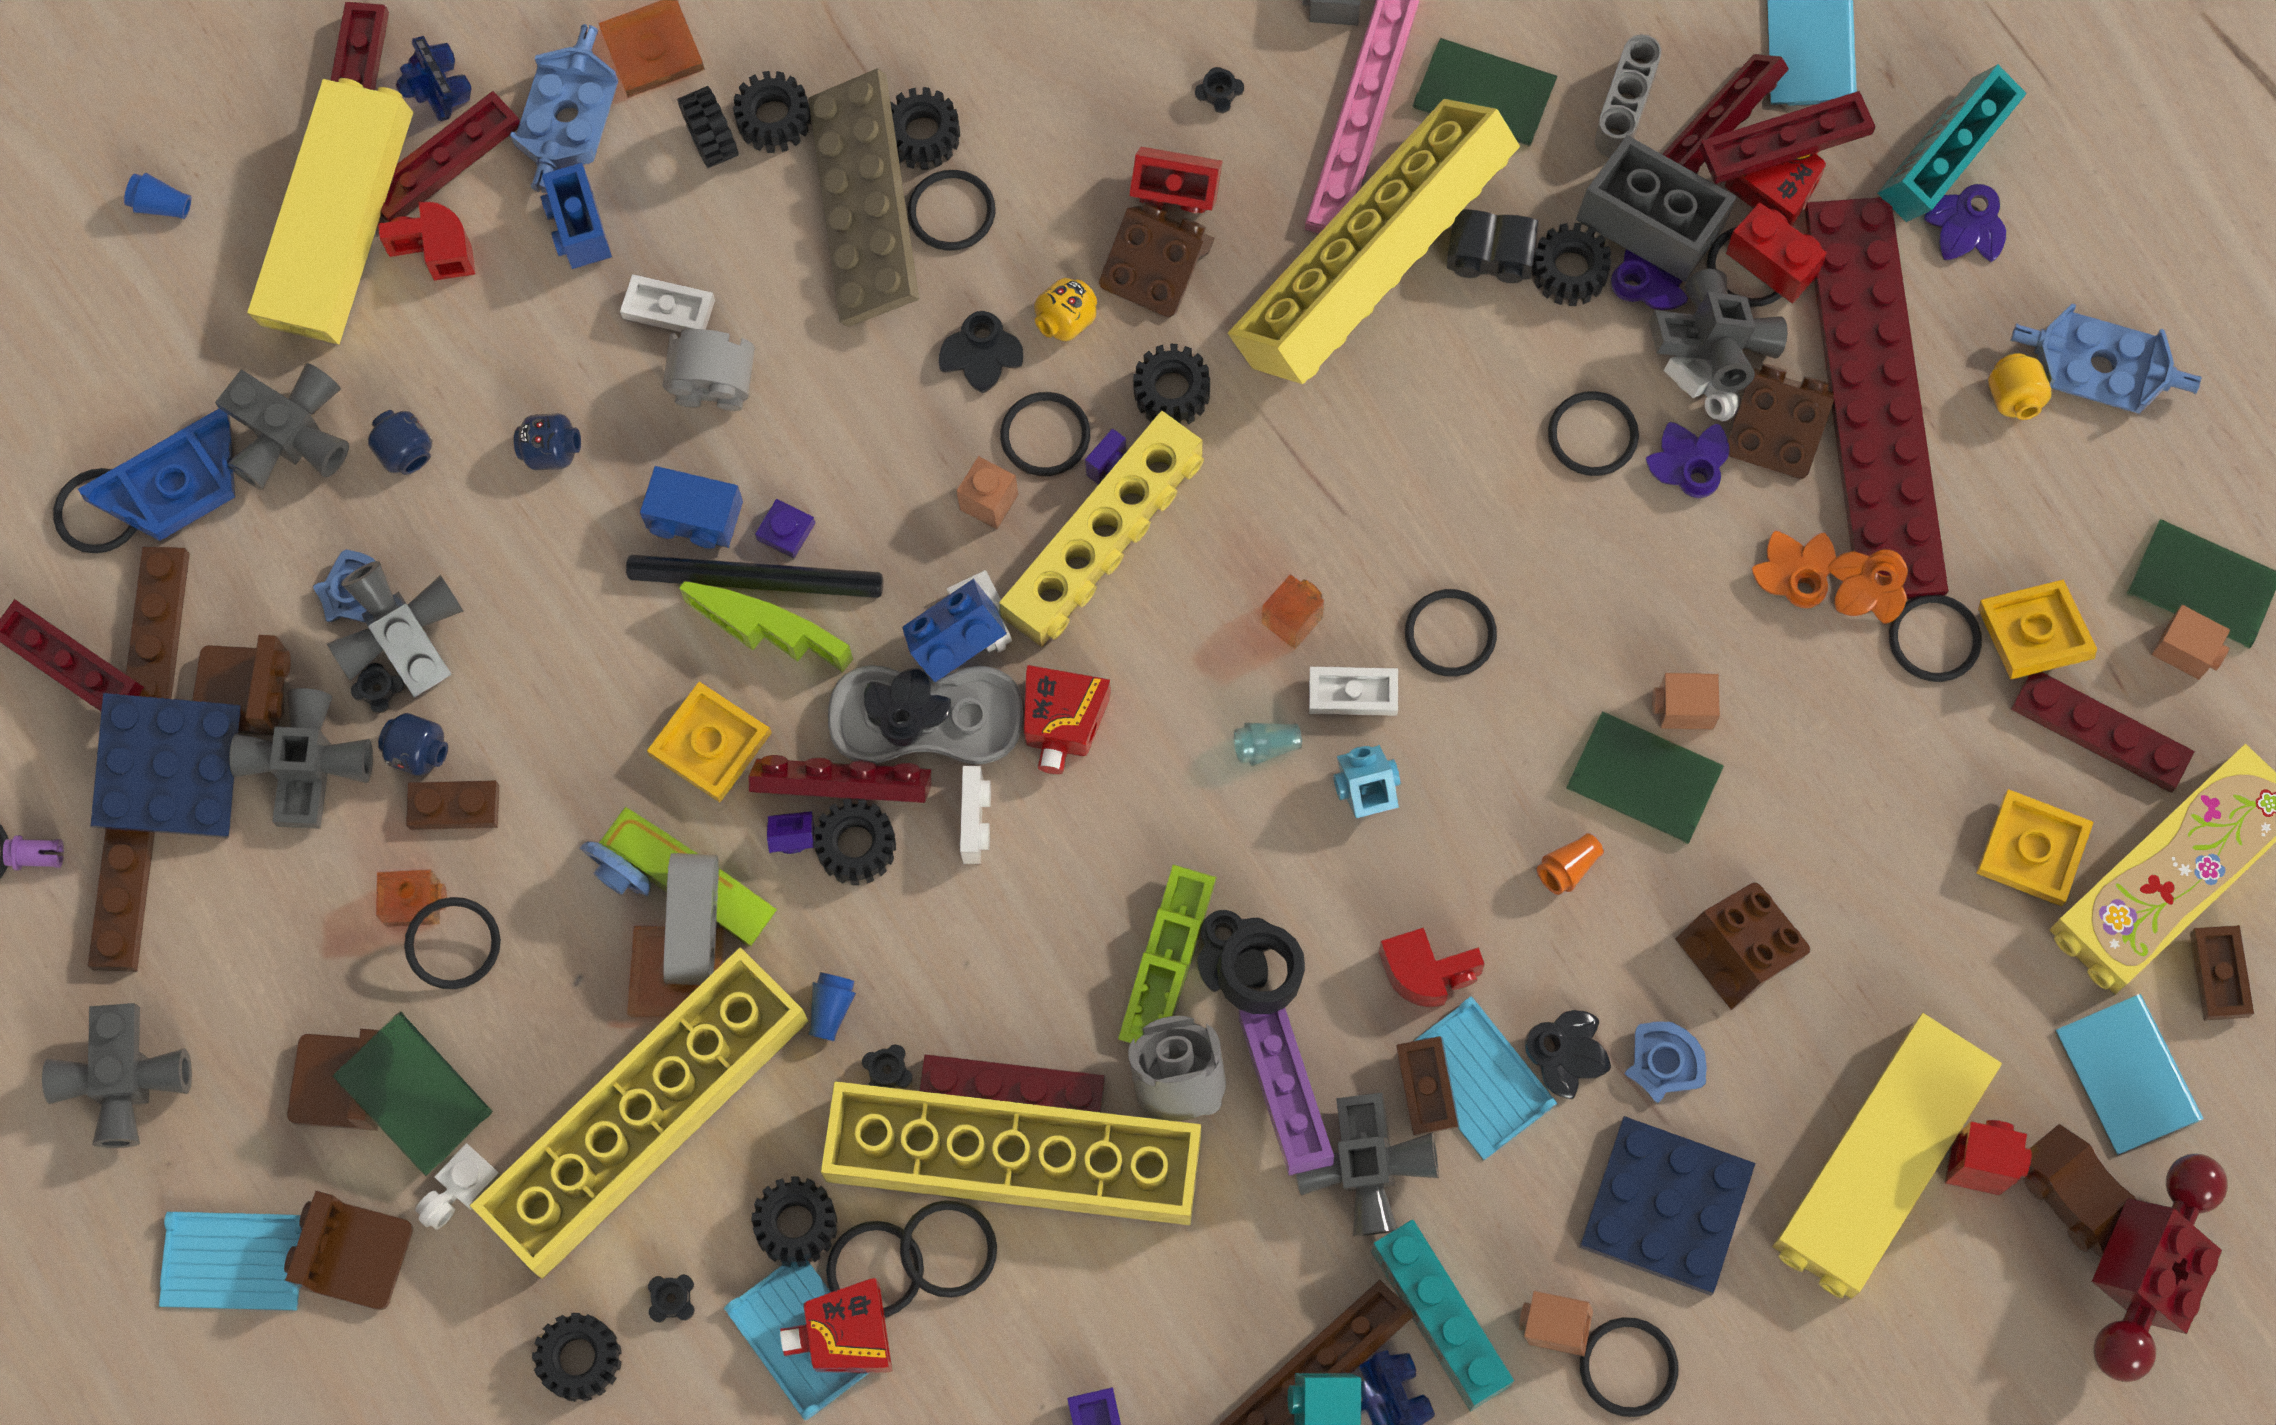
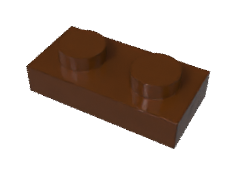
[406,780,500,830]
[2190,925,2254,1021]
[1396,1036,1460,1136]

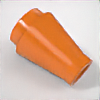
[1537,833,1604,895]

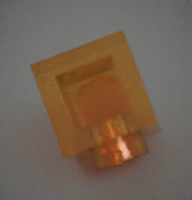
[1261,574,1324,649]
[376,869,447,927]

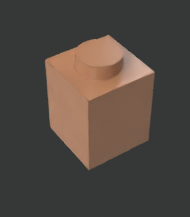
[956,456,1019,529]
[2151,605,2230,680]
[1652,673,1720,730]
[1519,1291,1593,1356]

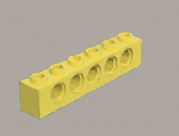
[999,411,1204,647]

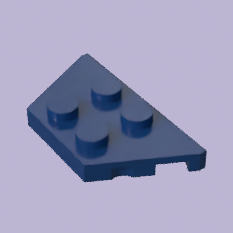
[78,409,235,541]

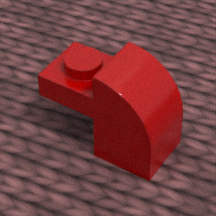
[378,202,475,281]
[1379,927,1485,1007]

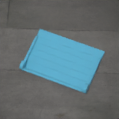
[1767,0,1857,106]
[2055,994,2204,1155]
[1414,996,1557,1161]
[159,1212,303,1311]
[724,1260,869,1421]

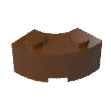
[2023,1124,2136,1258]

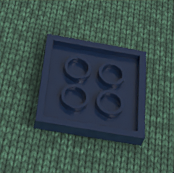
[90,693,241,838]
[1579,1116,1756,1296]

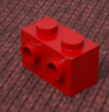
[1129,146,1223,213]
[1726,202,1827,304]
[1945,1120,2032,1196]

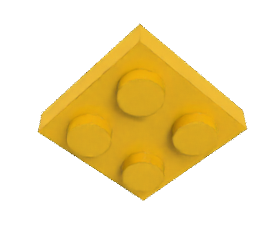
[1978,579,2097,679]
[647,682,772,803]
[1976,789,2094,907]

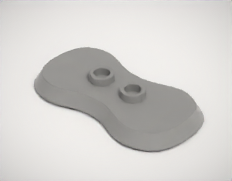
[828,665,1023,764]

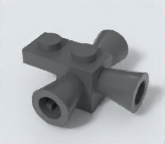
[1649,269,1788,392]
[215,363,349,490]
[327,561,464,698]
[229,688,373,829]
[42,1003,192,1148]
[1296,1093,1439,1236]

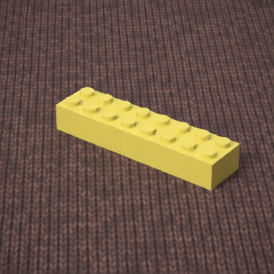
[1227,99,1520,384]
[470,947,809,1279]
[821,1081,1201,1225]

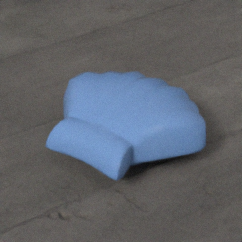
[313,549,386,622]
[580,842,651,897]
[1624,1022,1707,1103]

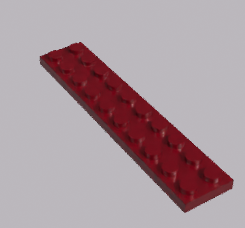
[1804,197,1949,600]

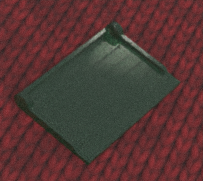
[1413,38,1557,146]
[2127,519,2276,649]
[1566,711,1724,844]
[332,1011,493,1176]

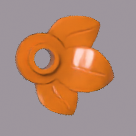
[1752,531,1836,608]
[1828,549,1908,624]

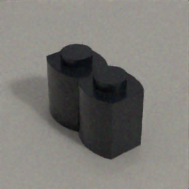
[1447,209,1539,284]

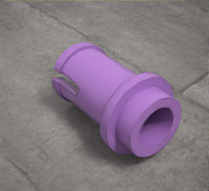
[3,835,64,871]

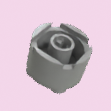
[663,329,755,411]
[1128,1016,1226,1121]

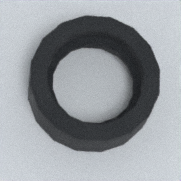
[1217,923,1305,1014]

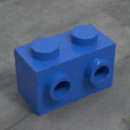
[540,163,612,269]
[640,466,743,549]
[902,578,1007,682]

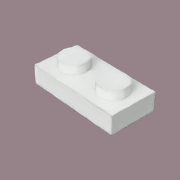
[620,274,715,332]
[1309,667,1398,716]
[960,766,991,864]

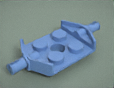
[510,24,619,193]
[2010,304,2202,414]

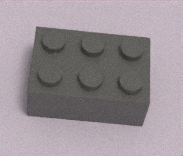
[1576,135,1737,282]

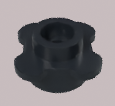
[1195,67,1244,113]
[351,663,404,713]
[862,1044,913,1088]
[648,1274,695,1323]

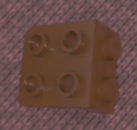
[1099,202,1215,317]
[1727,364,1834,479]
[192,635,291,735]
[1675,882,1810,1010]
[287,1029,393,1131]
[284,1191,413,1310]

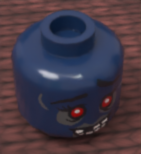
[368,410,432,475]
[514,413,581,470]
[378,713,448,776]

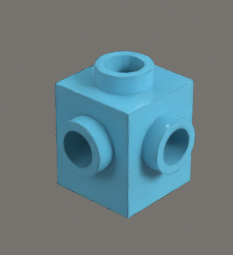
[1333,745,1401,818]

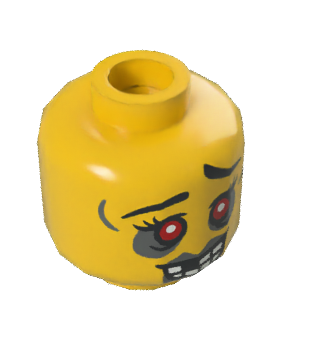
[1034,278,1097,341]

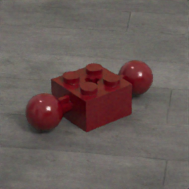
[2091,1153,2228,1382]

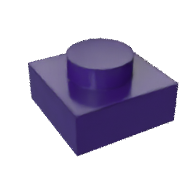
[1085,428,1127,485]
[755,499,815,559]
[767,811,814,854]
[1067,1387,1121,1425]

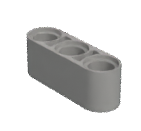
[1595,34,1661,157]
[663,853,719,985]

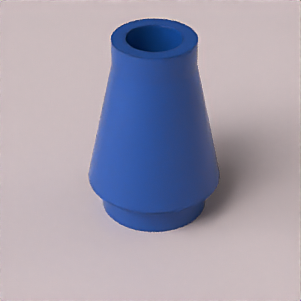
[124,173,192,219]
[808,972,856,1041]

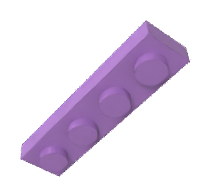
[1238,1008,1334,1175]

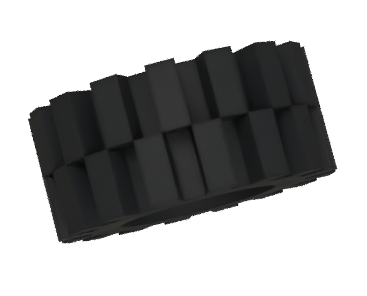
[733,71,811,153]
[677,86,739,168]
[890,87,960,170]
[1532,223,1612,306]
[1133,344,1210,424]
[813,799,896,885]
[751,1176,838,1267]
[532,1313,622,1402]

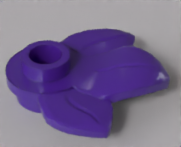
[1924,184,2006,262]
[1611,249,1688,310]
[1646,422,1729,498]

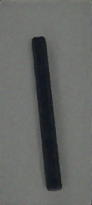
[626,555,884,598]

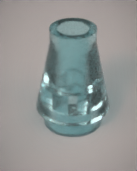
[1234,723,1302,766]

